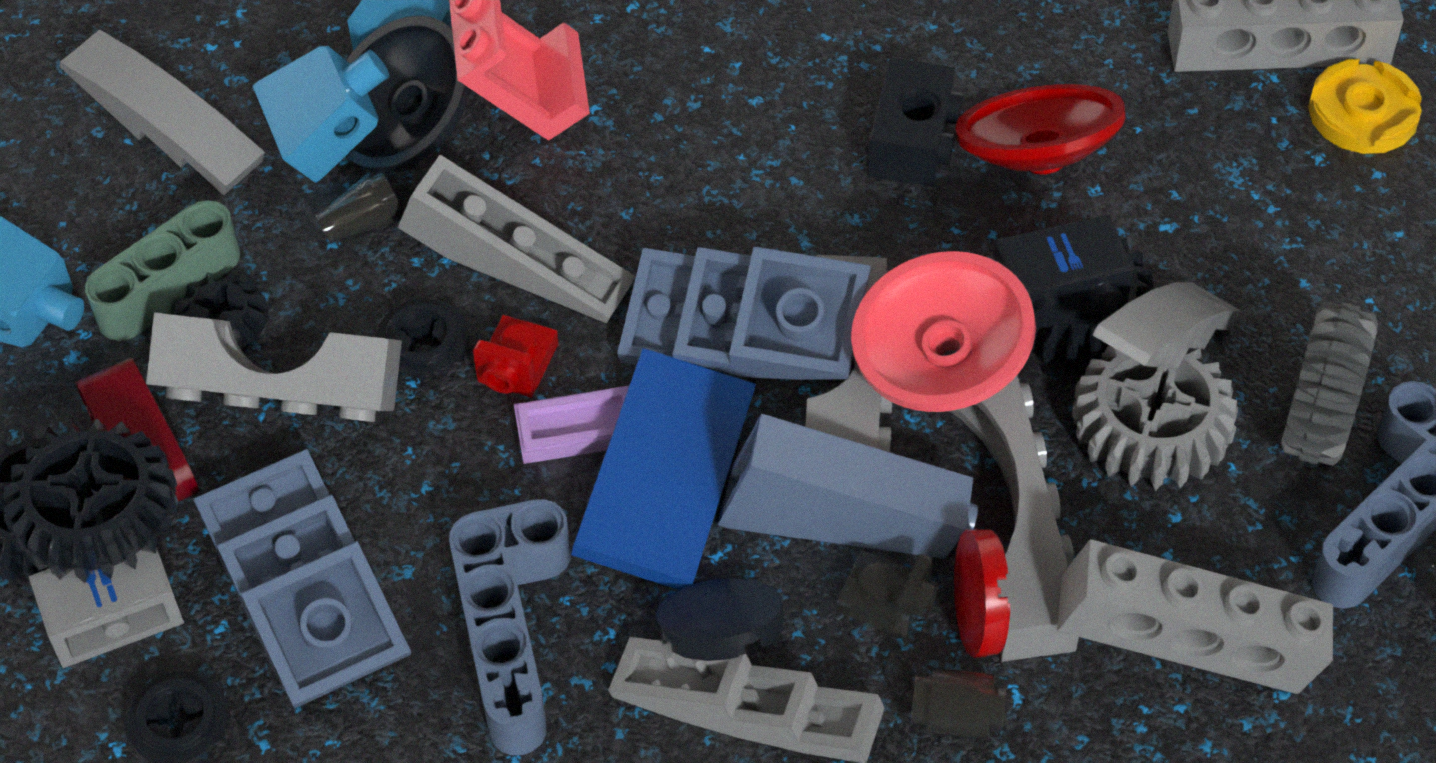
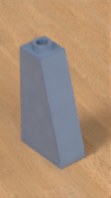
[718,414,978,559]

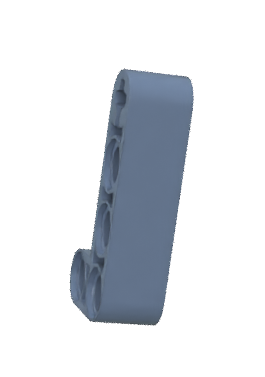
[1312,381,1436,609]
[449,499,571,755]

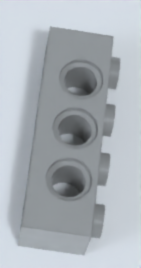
[1167,0,1404,72]
[1057,539,1333,694]

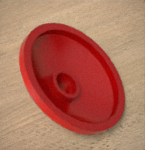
[955,84,1126,175]

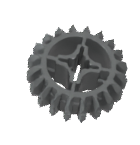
[1281,301,1378,466]

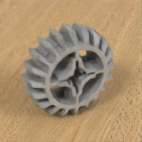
[1072,345,1238,491]

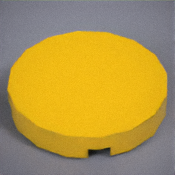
[1308,59,1422,154]

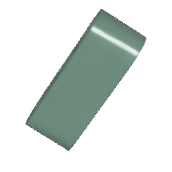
[85,200,240,341]

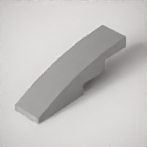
[60,30,265,195]
[1093,282,1242,369]
[608,637,885,763]

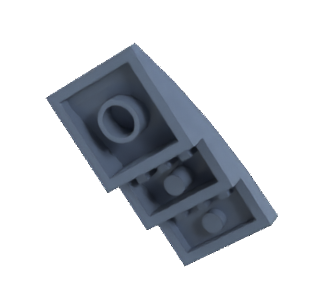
[617,247,871,380]
[193,449,411,709]

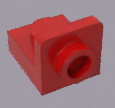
[473,315,559,398]

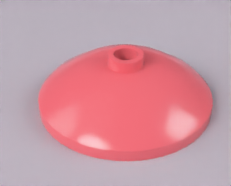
[851,251,1036,412]

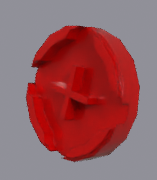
[954,529,1010,658]

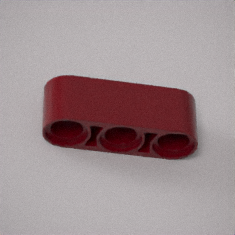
[75,358,199,502]

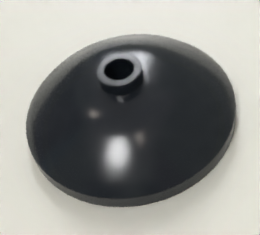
[345,16,471,172]

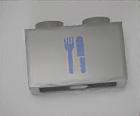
[28,549,184,668]

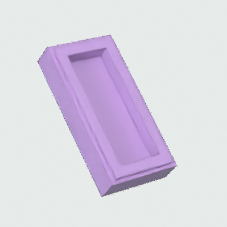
[514,386,629,464]

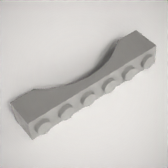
[942,350,1079,662]

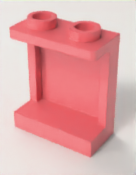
[449,0,590,141]

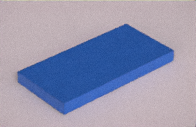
[571,348,756,590]

